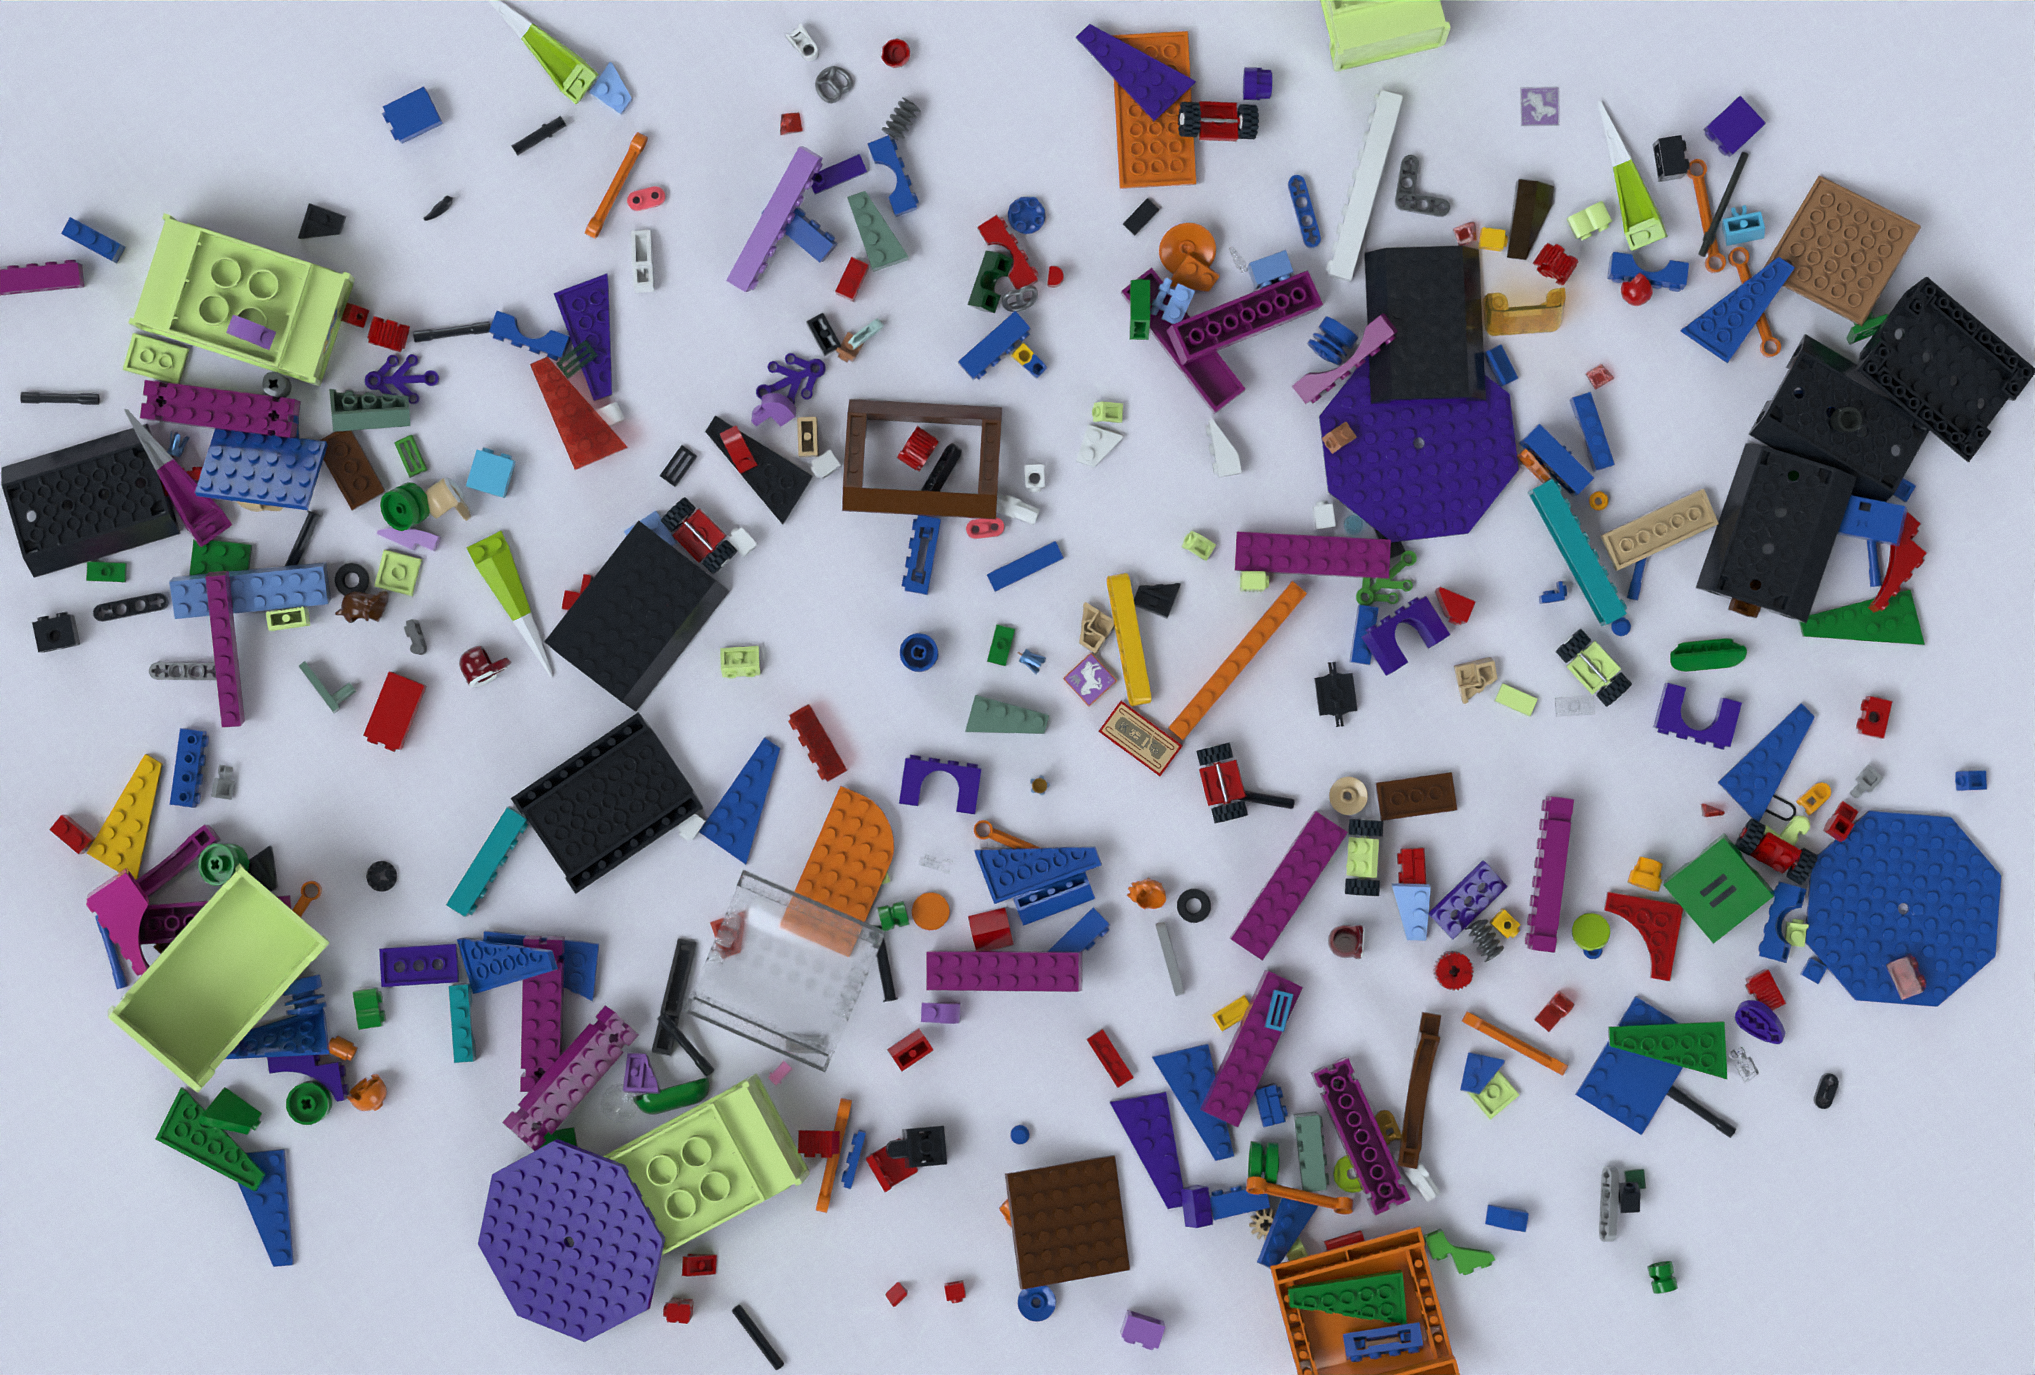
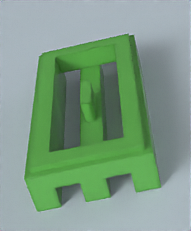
[394,435,428,478]

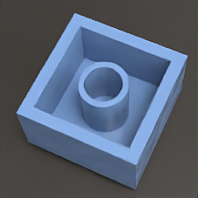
[1247,250,1294,289]

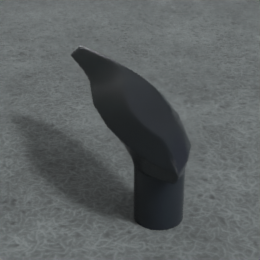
[423,196,453,221]

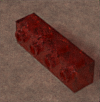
[788,704,848,782]

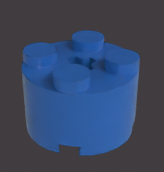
[900,633,938,672]

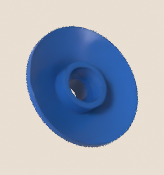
[1018,1285,1056,1322]

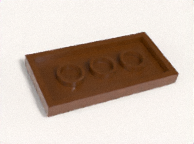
[319,430,386,511]
[1375,772,1457,821]

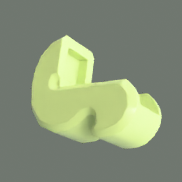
[1762,816,1810,846]

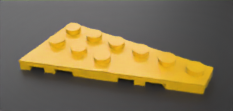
[87,754,163,880]

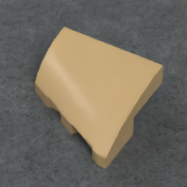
[1079,602,1114,654]
[1454,657,1497,704]

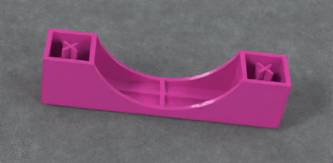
[86,868,150,976]

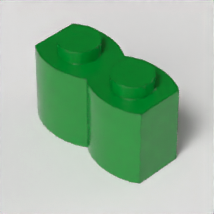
[353,987,386,1030]

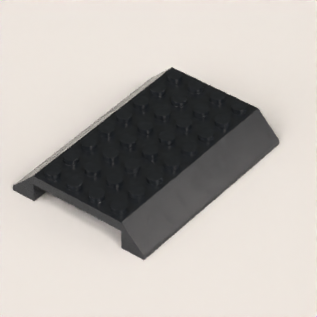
[1364,246,1486,404]
[544,520,730,712]
[510,712,704,894]

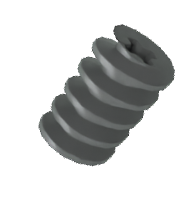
[882,97,921,140]
[262,371,292,399]
[1465,919,1504,962]

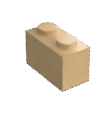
[797,417,819,458]

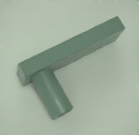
[299,661,356,713]

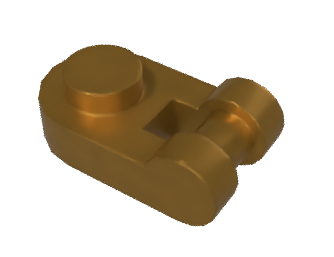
[1375,1110,1401,1145]

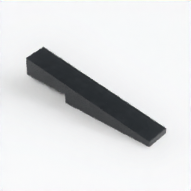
[652,938,697,1057]

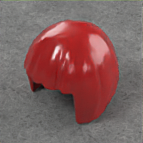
[1621,273,1653,306]

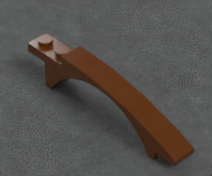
[1398,1012,1441,1169]

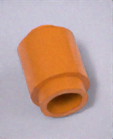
[329,1036,358,1061]

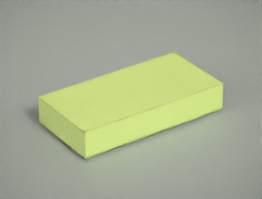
[1494,683,1538,716]

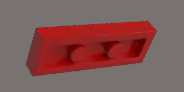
[1087,1029,1134,1088]

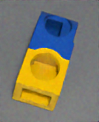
[1010,343,1047,379]

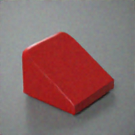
[885,1282,908,1307]

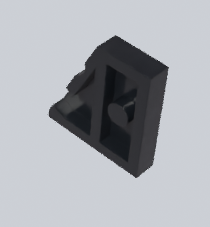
[248,845,278,892]

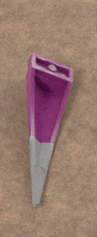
[124,409,232,547]

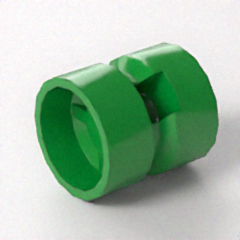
[877,901,910,931]
[1647,1261,1678,1294]

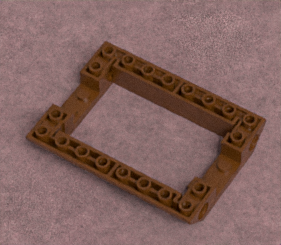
[842,399,1002,519]

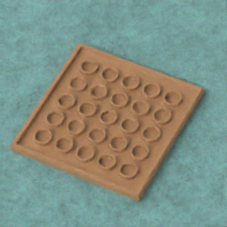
[1764,175,1921,326]

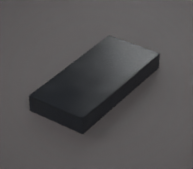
[1123,198,1159,236]

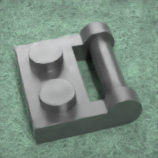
[404,619,427,655]

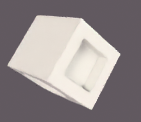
[811,450,842,479]
[1025,464,1045,492]
[1312,501,1336,530]
[728,527,758,557]
[677,813,707,841]

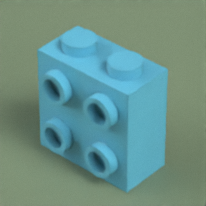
[466,448,516,498]

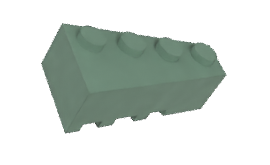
[847,191,909,272]
[329,389,411,432]
[965,695,1049,734]
[1294,1112,1329,1192]

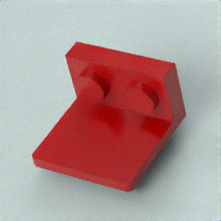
[866,1138,918,1192]

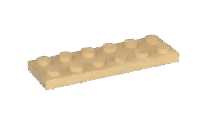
[1600,489,1719,571]

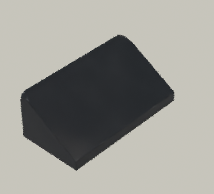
[806,313,841,357]

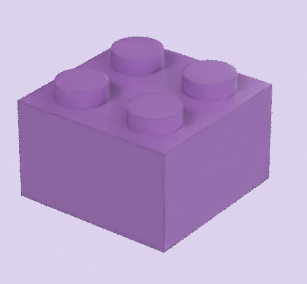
[1120,1310,1165,1350]

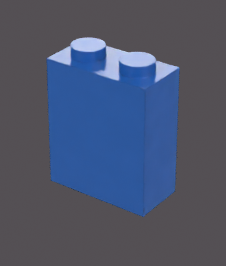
[382,87,443,144]

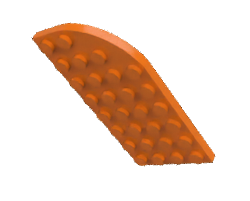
[779,786,894,957]

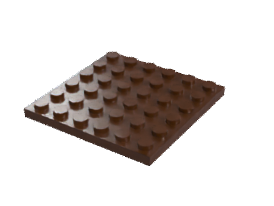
[1005,1155,1130,1290]

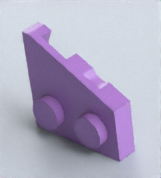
[623,1053,660,1094]

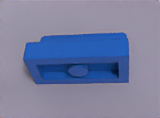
[1484,344,1518,387]

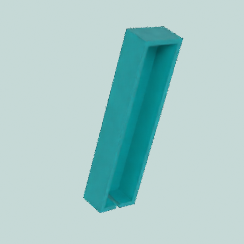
[1528,479,1627,626]

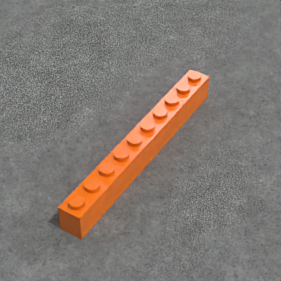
[1168,581,1307,740]

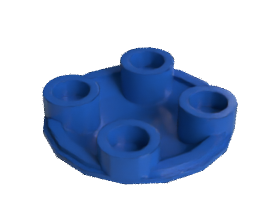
[1008,197,1046,234]

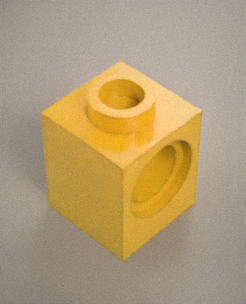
[1478,227,1508,252]

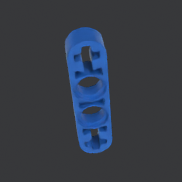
[1288,175,1321,248]

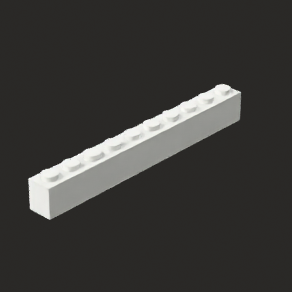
[1326,90,1403,282]

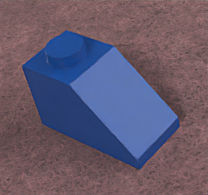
[1485,1205,1529,1232]

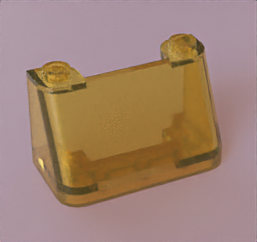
[1482,288,1566,336]

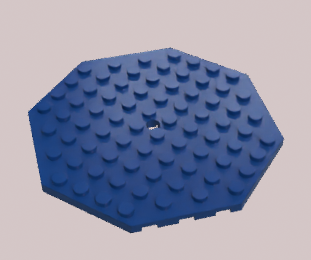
[1805,811,2001,1007]

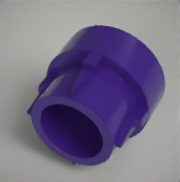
[1243,67,1272,100]

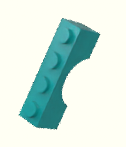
[449,983,476,1063]

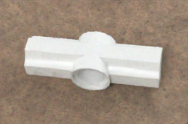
[997,493,1040,525]
[1393,1150,1441,1202]

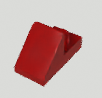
[682,1254,717,1277]

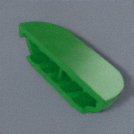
[1670,638,1747,672]
[634,1077,710,1115]

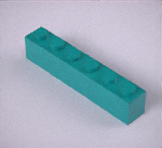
[446,807,529,917]

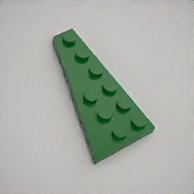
[1799,589,1925,645]

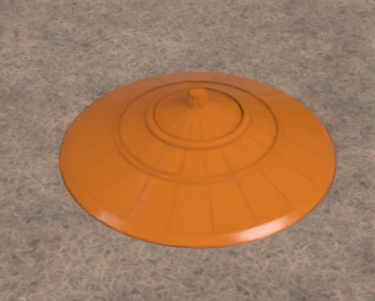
[1159,223,1216,274]

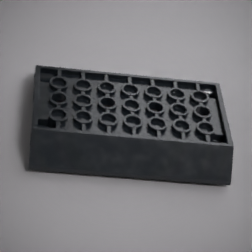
[1857,277,2035,462]
[1749,334,1929,502]
[1,423,181,578]
[1696,443,1857,624]

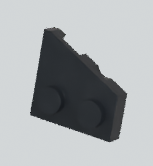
[298,203,346,239]
[1134,583,1181,619]

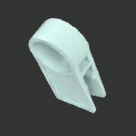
[848,318,884,349]

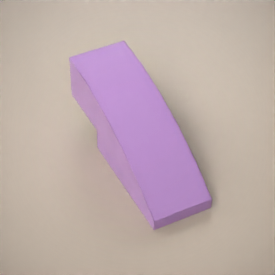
[377,528,441,551]

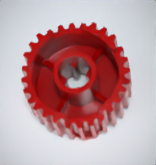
[1533,243,1579,286]
[367,316,410,352]
[897,426,939,472]
[1433,951,1474,991]

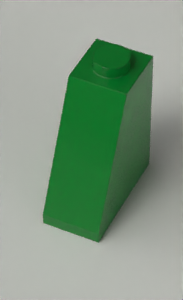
[1129,279,1150,340]
[199,1087,262,1135]

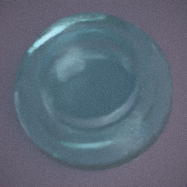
[1344,515,1363,535]

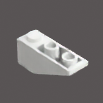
[1206,419,1242,478]

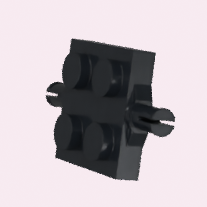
[1314,662,1358,727]

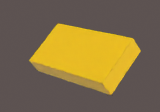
[1212,995,1249,1031]

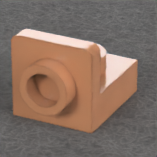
[836,332,865,362]

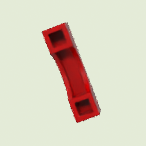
[977,215,1039,290]

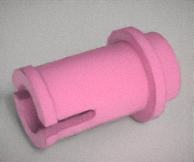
[768,1061,792,1085]

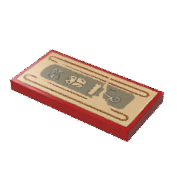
[1098,701,1183,776]

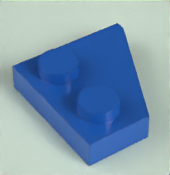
[1460,1052,1505,1095]

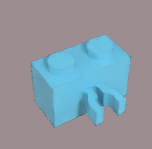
[1722,205,1765,246]

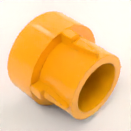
[1627,857,1663,892]

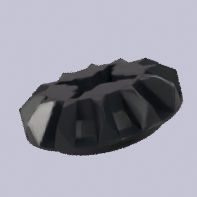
[366,861,397,892]

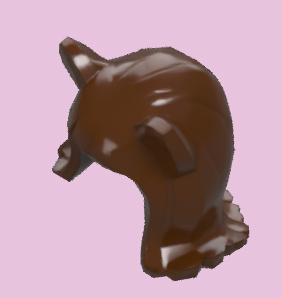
[335,590,389,623]

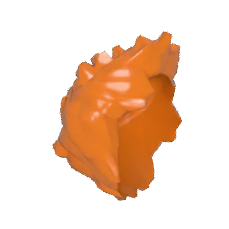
[1127,878,1166,910]

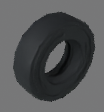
[334,563,370,596]
[1177,889,1211,923]

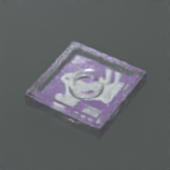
[1520,87,1560,126]

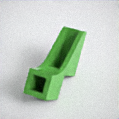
[1423,1229,1495,1275]

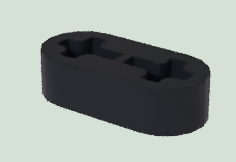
[1813,1073,1839,1109]

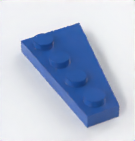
[1257,1198,1318,1269]

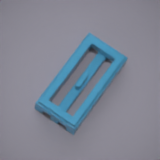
[1264,990,1293,1032]

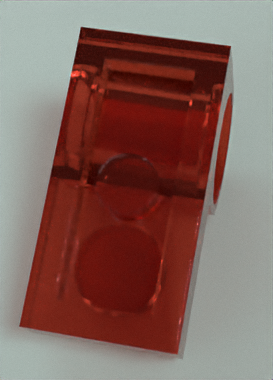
[1534,990,1575,1032]

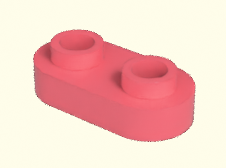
[627,186,665,211]
[966,517,1004,539]

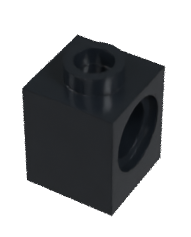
[1618,1182,1641,1213]

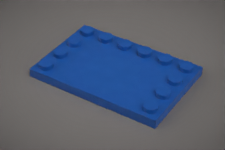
[1575,997,1683,1135]

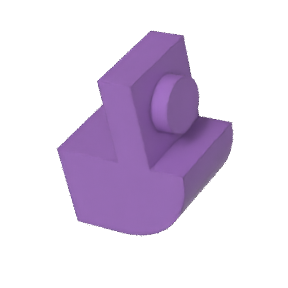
[226,315,276,350]
[751,393,797,427]
[921,1002,960,1024]

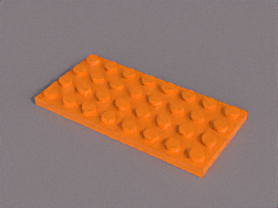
[1111,31,1196,189]

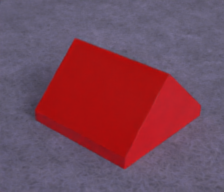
[968,908,1014,951]

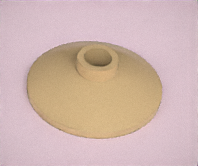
[1329,777,1368,815]

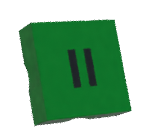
[1663,833,1774,944]

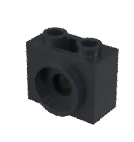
[32,612,80,653]

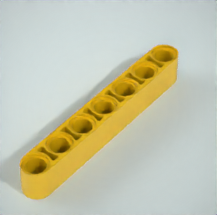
[1107,573,1151,706]

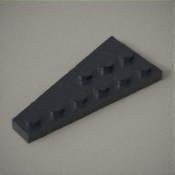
[705,416,813,525]

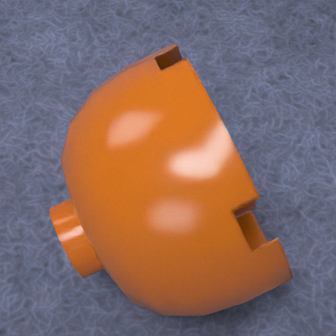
[347,1074,387,1111]

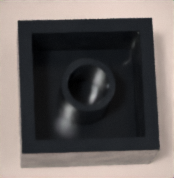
[1652,135,1690,182]

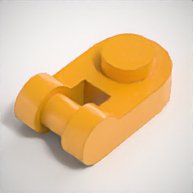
[1796,782,1831,816]

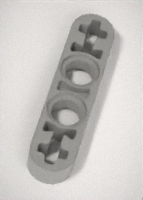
[149,662,217,680]
[1155,921,1185,996]
[1599,1167,1619,1242]

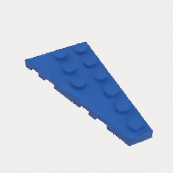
[1680,257,1795,363]
[1717,703,1815,822]
[699,737,781,865]
[974,846,1102,904]
[483,930,599,1001]
[457,938,558,994]
[224,1008,330,1060]
[1152,1044,1234,1161]
[237,1149,294,1267]

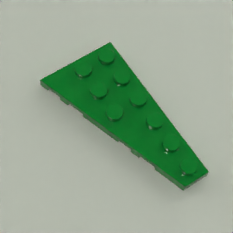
[1608,1021,1727,1079]
[155,1087,266,1191]
[1287,1270,1407,1325]

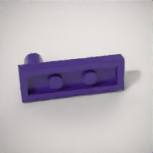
[811,154,867,195]

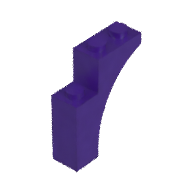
[267,1055,349,1102]

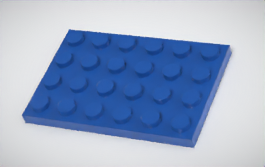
[195,429,328,510]

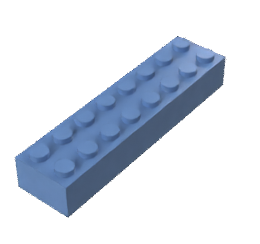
[169,562,331,619]

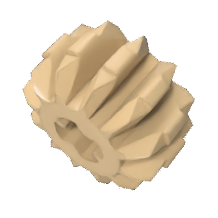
[1249,1209,1275,1240]

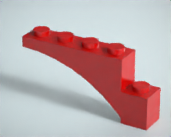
[1868,512,1927,613]

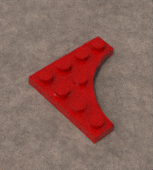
[1604,892,1683,981]

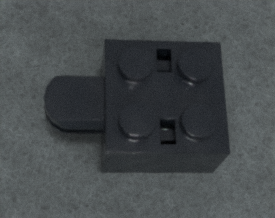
[885,1126,947,1168]

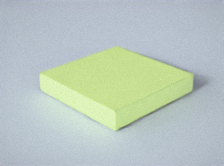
[374,549,422,596]
[1467,1070,1519,1120]

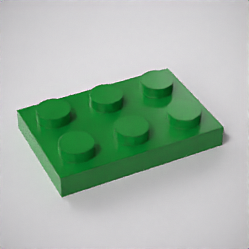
[189,539,252,575]

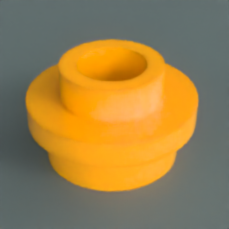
[1589,491,1608,511]

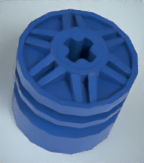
[1307,316,1358,366]
[282,974,327,1016]

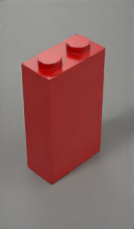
[363,671,427,752]

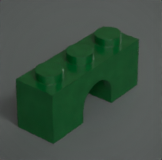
[967,251,1013,313]

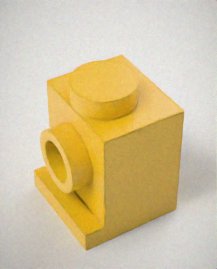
[1489,909,1521,939]

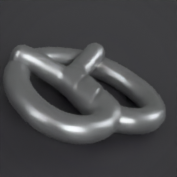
[815,66,853,103]
[1002,285,1038,312]

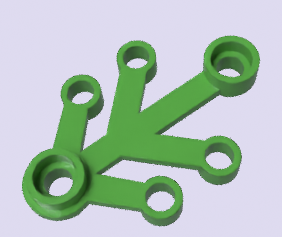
[1356,551,1417,606]

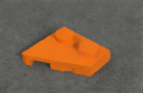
[1170,253,1220,292]
[1517,449,1551,483]

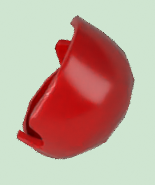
[881,39,910,68]

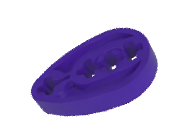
[1735,1000,1786,1044]

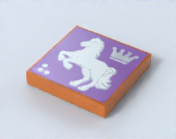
[1063,653,1117,706]

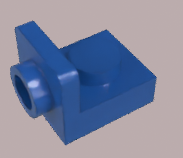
[1539,581,1567,604]
[1955,771,1987,791]

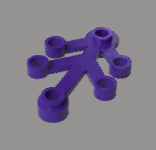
[756,353,826,405]
[365,354,440,405]

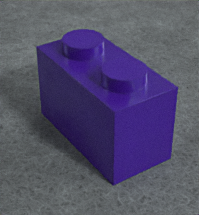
[1180,1185,1213,1228]

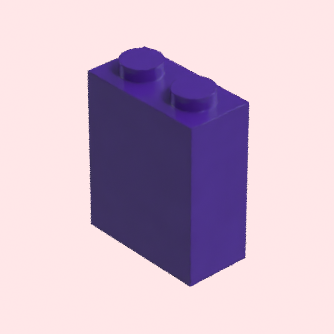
[1703,96,1766,157]

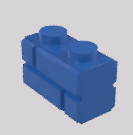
[1254,1083,1288,1127]

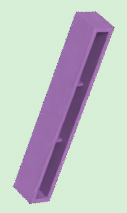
[726,146,823,292]

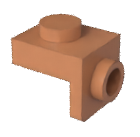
[1322,422,1357,454]

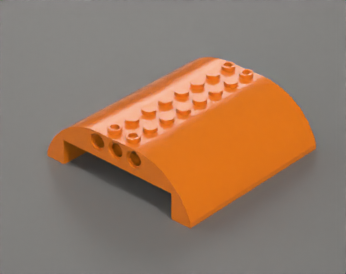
[1270,1226,1460,1375]

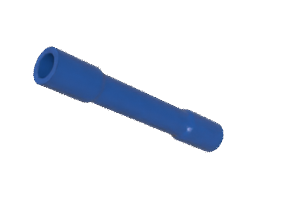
[1866,510,1882,587]
[1627,557,1647,601]
[95,915,128,989]

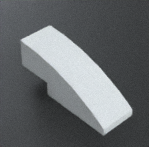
[631,230,654,293]

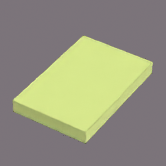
[123,333,190,384]

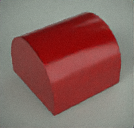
[1047,266,1064,288]

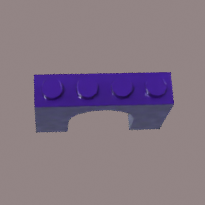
[1362,596,1450,676]
[1653,683,1742,750]
[899,755,982,814]

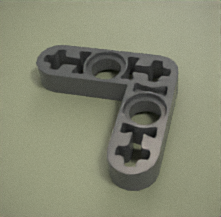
[1395,155,1450,217]

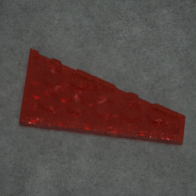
[530,357,628,470]

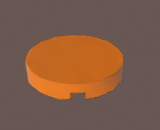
[911,892,950,931]

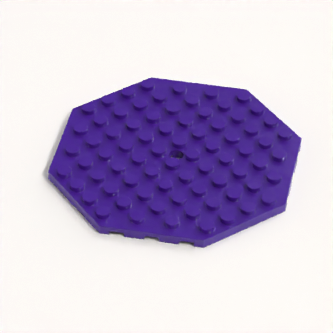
[1319,355,1519,543]
[478,1139,665,1342]

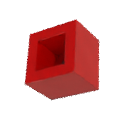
[341,303,370,328]
[944,1280,966,1303]

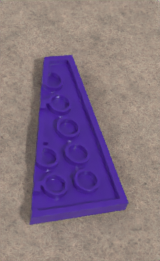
[1076,24,1196,121]
[553,273,612,402]
[1109,1091,1183,1209]

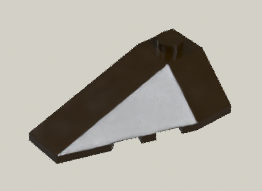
[1507,179,1554,260]

